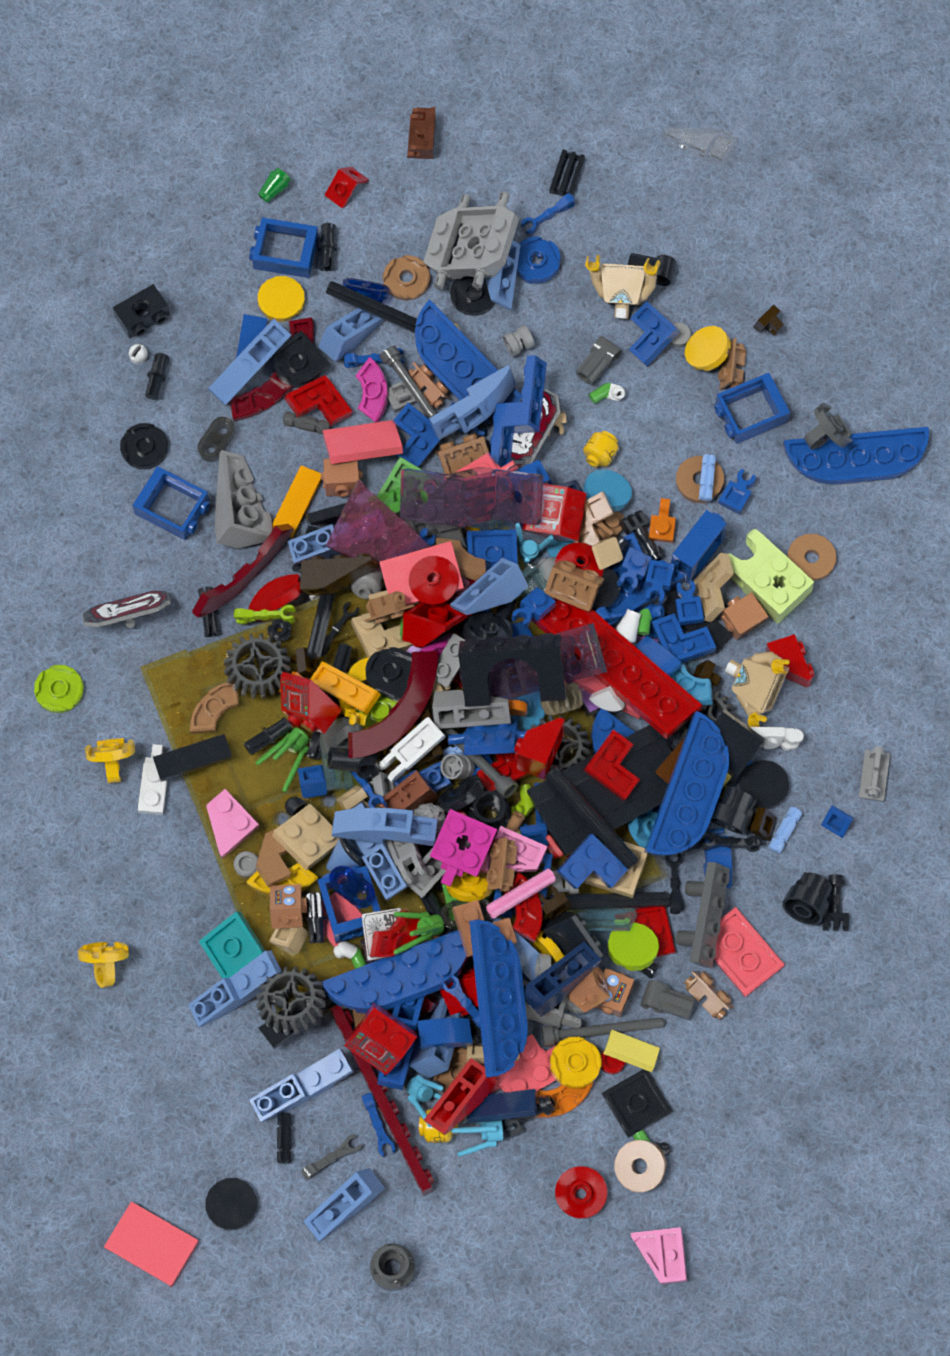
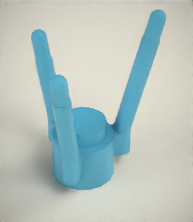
[515,523,554,566]
[406,1075,443,1127]
[451,1120,503,1157]

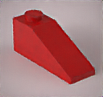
[424,1058,498,1136]

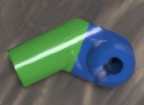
[637,604,664,635]

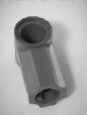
[576,336,622,385]
[640,980,695,1020]

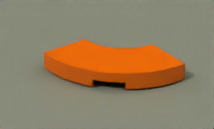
[535,1081,594,1118]

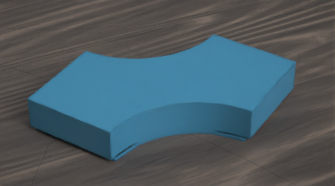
[670,664,713,706]

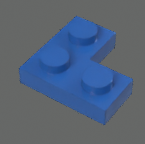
[629,301,680,366]
[393,403,441,467]
[651,613,716,663]
[556,834,628,889]

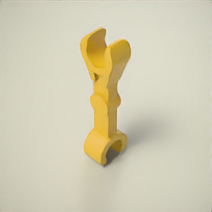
[338,699,367,726]

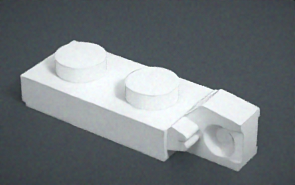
[138,744,168,815]

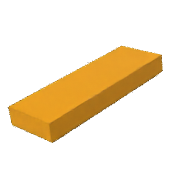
[272,465,322,539]
[310,661,381,715]

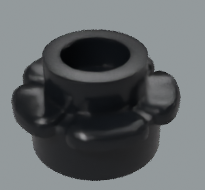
[267,619,292,643]

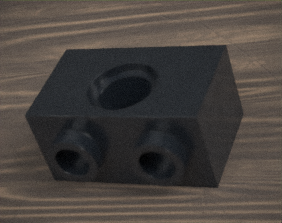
[112,284,170,339]

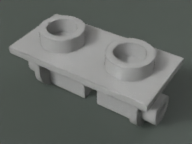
[435,633,465,688]
[859,747,890,801]

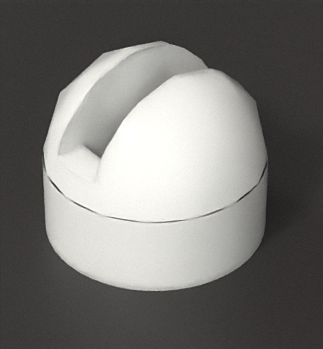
[128,344,148,364]

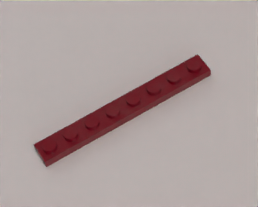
[330,1005,435,1196]

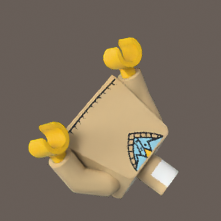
[585,255,660,319]
[725,652,789,727]

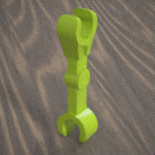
[234,605,296,624]

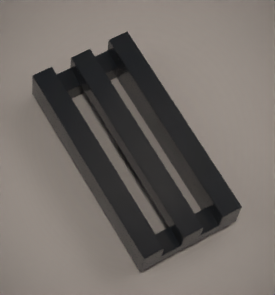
[549,149,585,196]

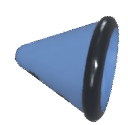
[326,838,366,872]

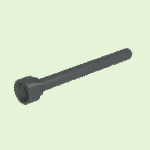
[379,345,454,443]
[430,712,518,799]
[542,1017,665,1047]

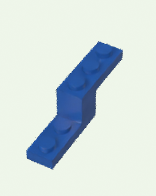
[490,355,547,477]
[377,996,425,1090]

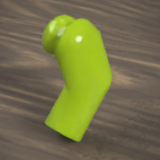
[511,784,534,818]

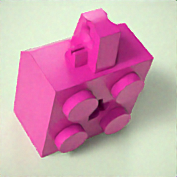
[430,809,497,887]

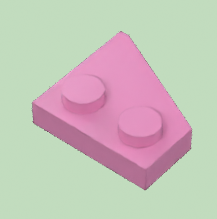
[206,789,259,859]
[480,826,547,874]
[631,1227,687,1284]

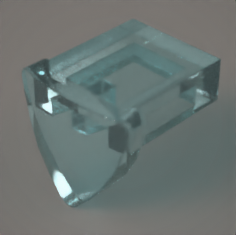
[522,563,547,597]

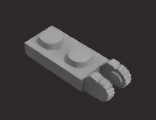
[385,839,427,884]

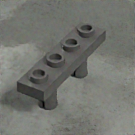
[675,862,730,968]

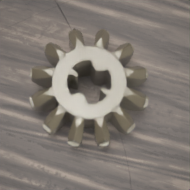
[540,682,583,715]

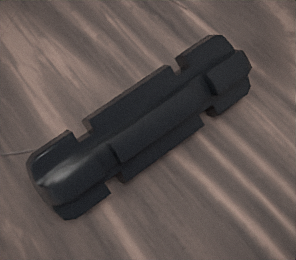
[277,1113,292,1164]

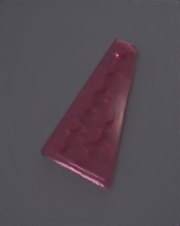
[326,480,471,603]

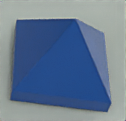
[821,805,853,838]

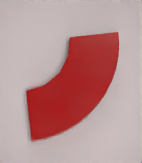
[248,574,299,622]
[269,581,303,610]
[505,872,542,943]
[370,911,420,958]

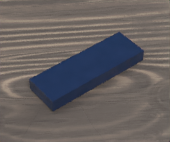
[461,1089,538,1125]

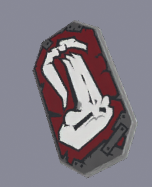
[510,389,561,471]
[82,590,171,628]

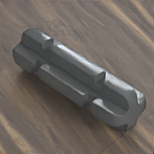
[283,412,330,434]

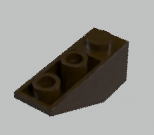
[300,553,380,596]

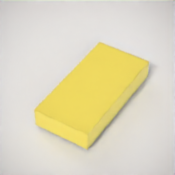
[603,1030,660,1072]

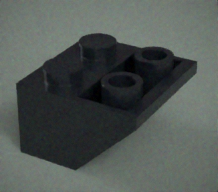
[540,911,603,958]

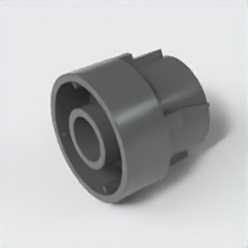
[370,1243,415,1291]

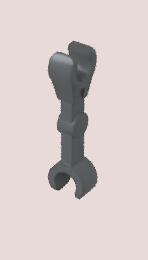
[302,1135,362,1180]

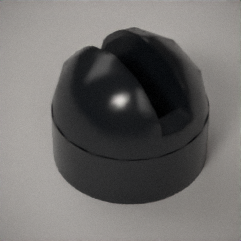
[285,796,307,817]

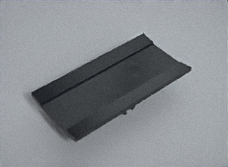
[527,725,672,856]

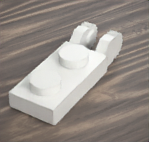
[378,717,446,782]
[750,727,804,751]

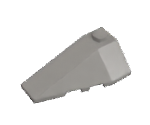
[215,450,273,549]

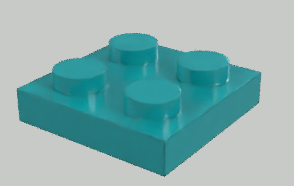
[199,911,265,979]

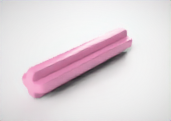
[486,869,556,918]

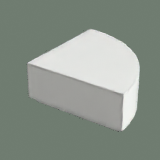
[589,686,625,711]

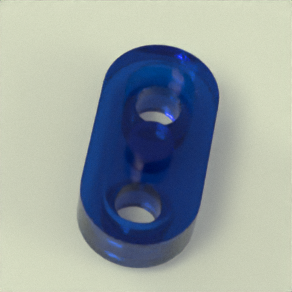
[342,278,389,303]
[329,866,375,909]

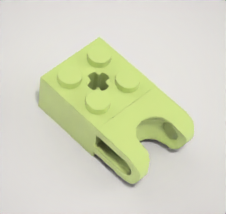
[729,529,814,624]

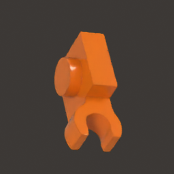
[649,498,676,543]

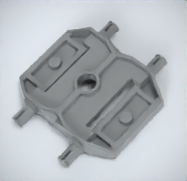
[423,192,519,290]

